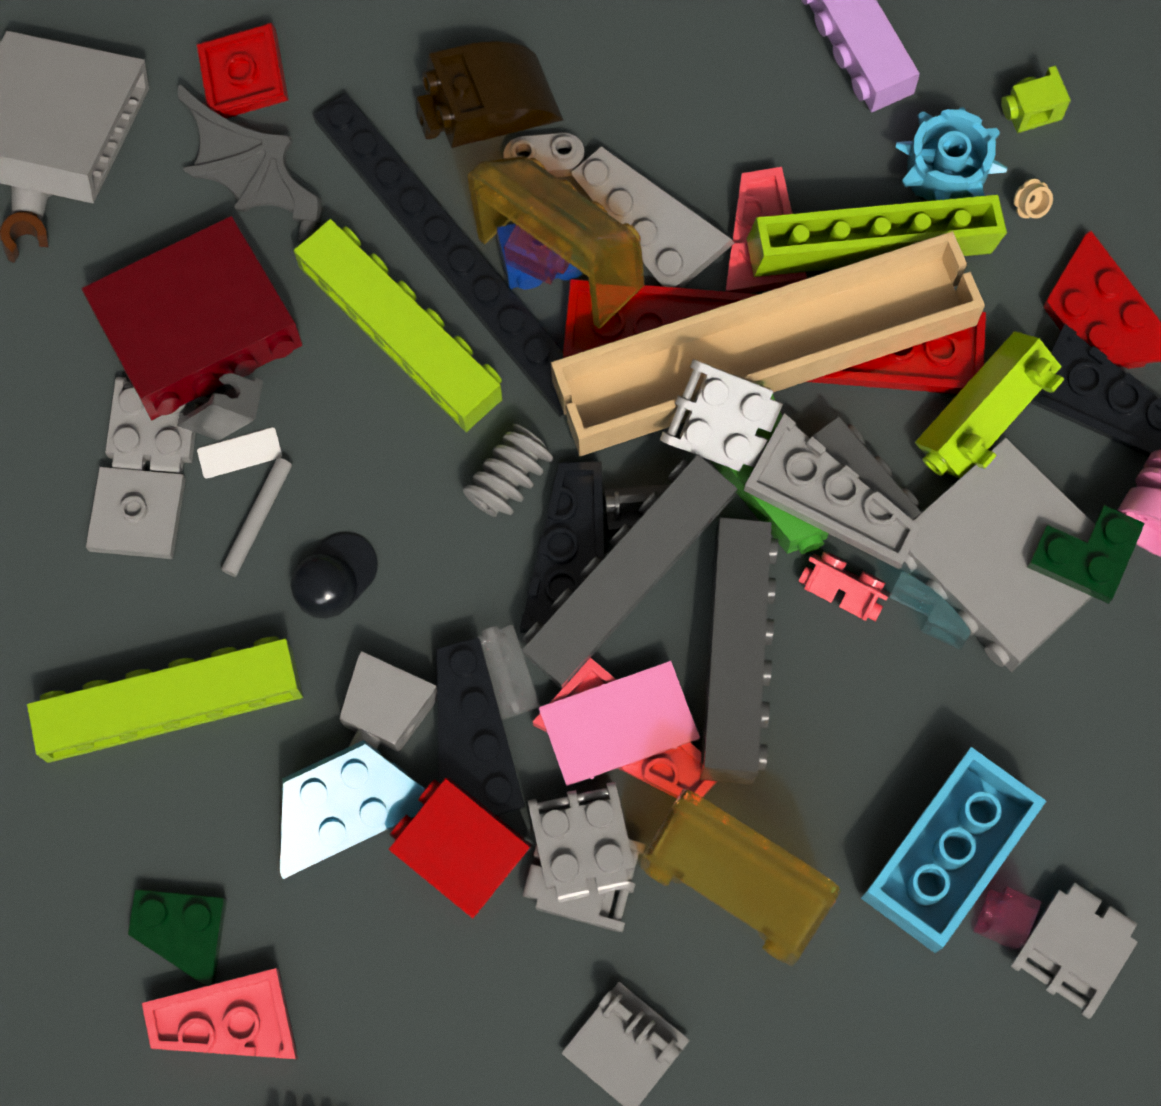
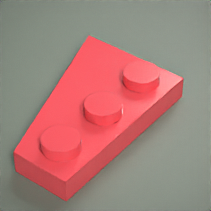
[725,167,807,293]
[142,968,298,1059]

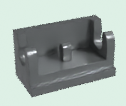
[177,373,263,441]

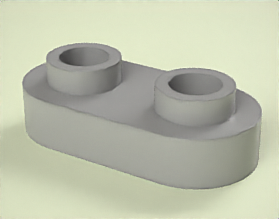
[504,133,584,180]

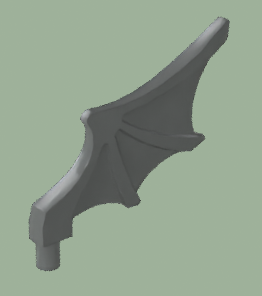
[178,84,322,242]

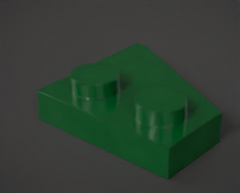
[128,890,227,986]

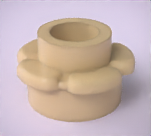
[1013,179,1053,218]

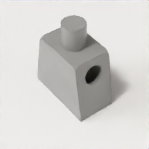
[340,651,438,752]

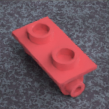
[798,551,891,622]

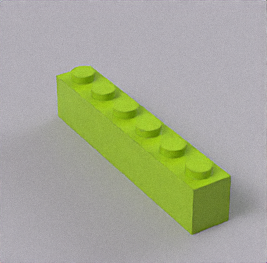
[747,195,1007,277]
[293,219,502,432]
[27,636,303,763]

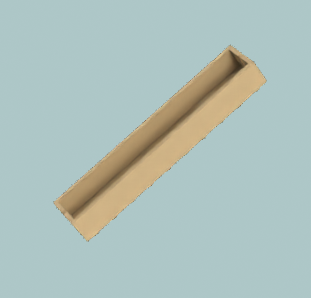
[551,231,985,456]

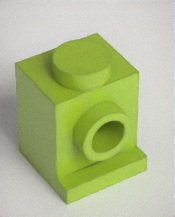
[1001,66,1071,133]

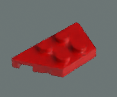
[1043,231,1161,369]

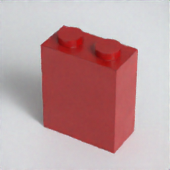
[388,777,532,919]

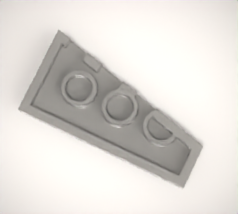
[571,147,735,288]
[744,413,921,569]

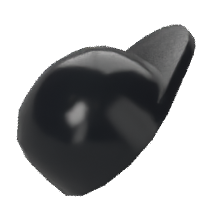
[290,534,378,619]

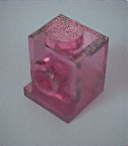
[973,887,1041,950]

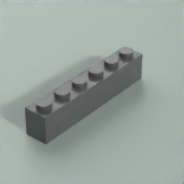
[522,455,738,689]
[700,517,778,785]

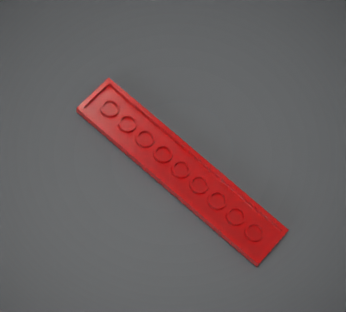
[563,279,986,394]

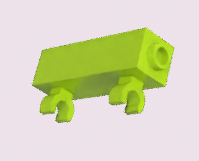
[915,331,1064,479]

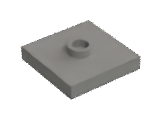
[86,467,186,559]

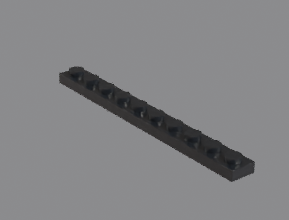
[313,93,564,417]

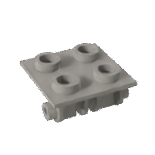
[561,982,690,1106]

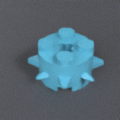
[896,107,1007,201]

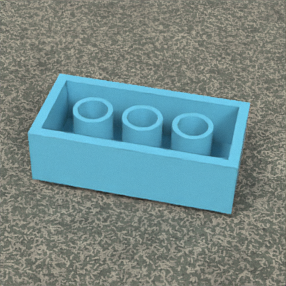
[861,747,1046,953]

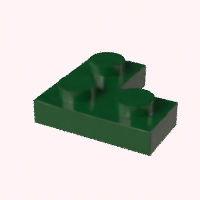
[1027,505,1145,604]

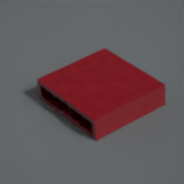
[81,216,303,421]

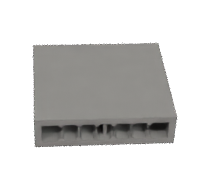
[0,31,149,204]
[901,438,1131,672]

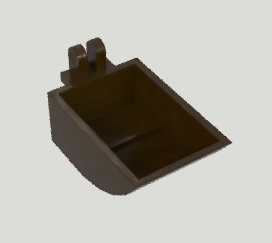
[416,41,563,148]

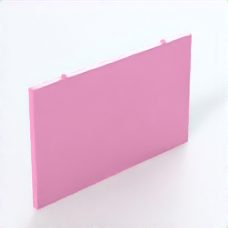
[538,661,700,786]

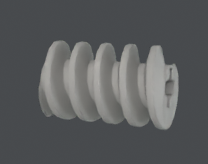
[463,424,553,517]

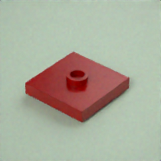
[197,23,289,118]

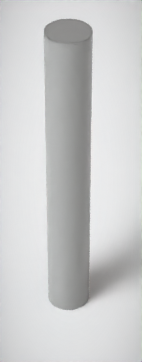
[221,458,292,577]

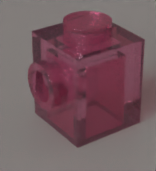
[504,212,573,285]

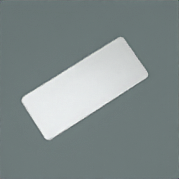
[197,428,282,479]

